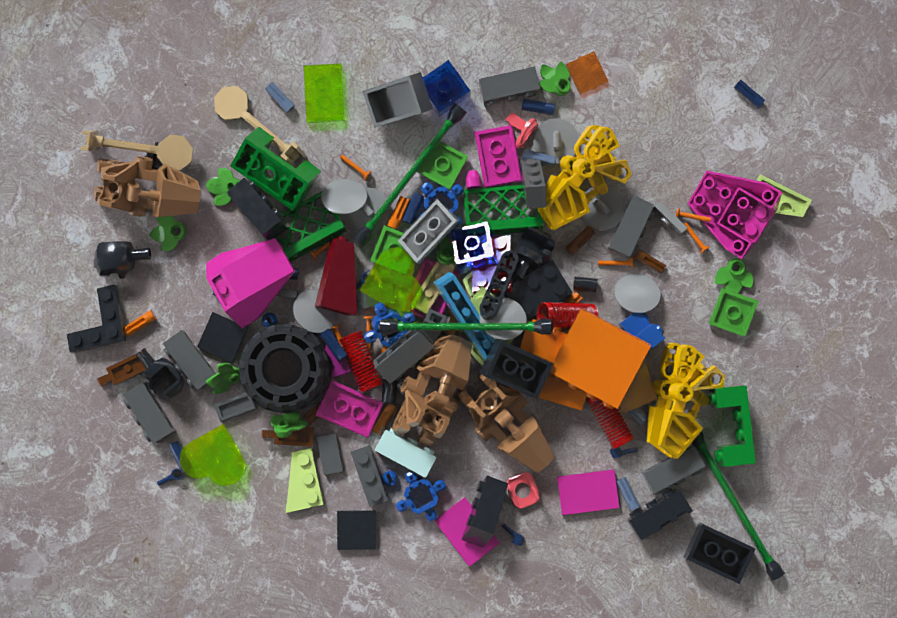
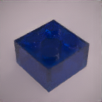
[423,60,471,117]
[451,221,498,274]

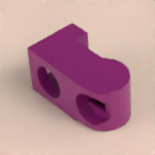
[325,343,352,378]

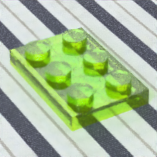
[303,63,345,123]

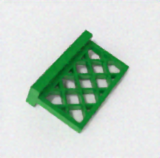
[463,185,544,237]
[263,191,347,262]

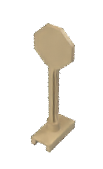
[214,86,307,168]
[80,130,193,171]

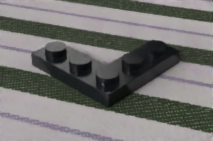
[67,284,126,353]

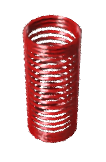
[537,302,598,328]
[339,331,383,393]
[586,397,634,449]

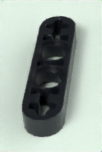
[480,250,519,320]

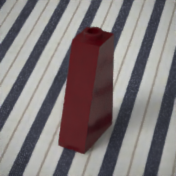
[315,237,357,316]

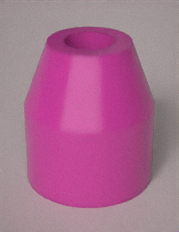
[466,170,482,189]

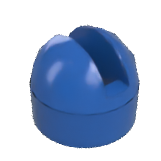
[262,313,278,327]
[382,470,398,486]

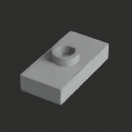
[653,201,687,235]

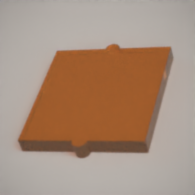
[566,51,608,94]

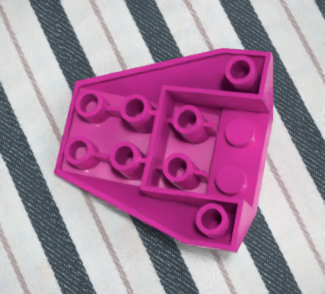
[687,171,783,259]
[206,238,295,328]

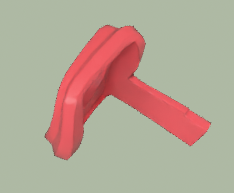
[505,112,539,149]
[507,472,540,509]

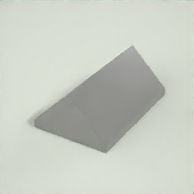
[398,199,459,264]

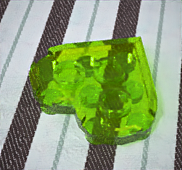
[360,247,422,312]
[179,424,245,486]

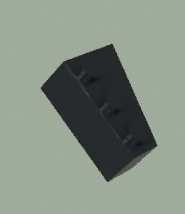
[461,475,509,548]
[627,488,693,540]

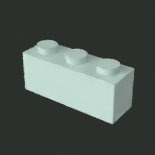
[375,428,437,478]

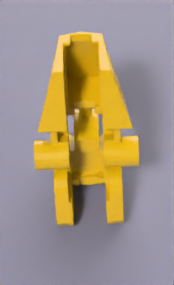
[537,125,632,230]
[647,342,726,459]

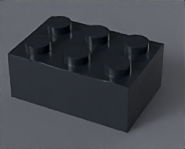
[226,178,287,240]
[505,260,573,321]
[480,339,554,399]
[683,522,756,584]

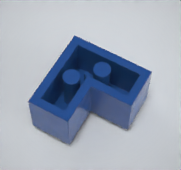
[618,313,665,352]

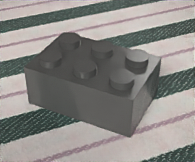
[363,72,433,128]

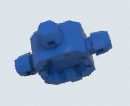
[419,182,464,227]
[363,302,416,347]
[396,470,447,522]

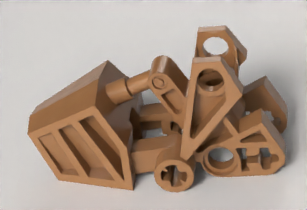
[93,156,201,217]
[392,334,472,446]
[456,372,555,473]

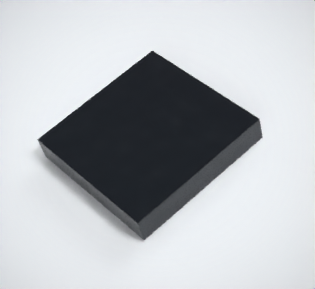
[197,312,248,362]
[337,510,376,550]

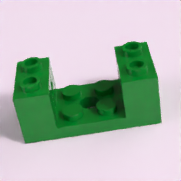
[230,127,321,211]
[707,385,756,467]

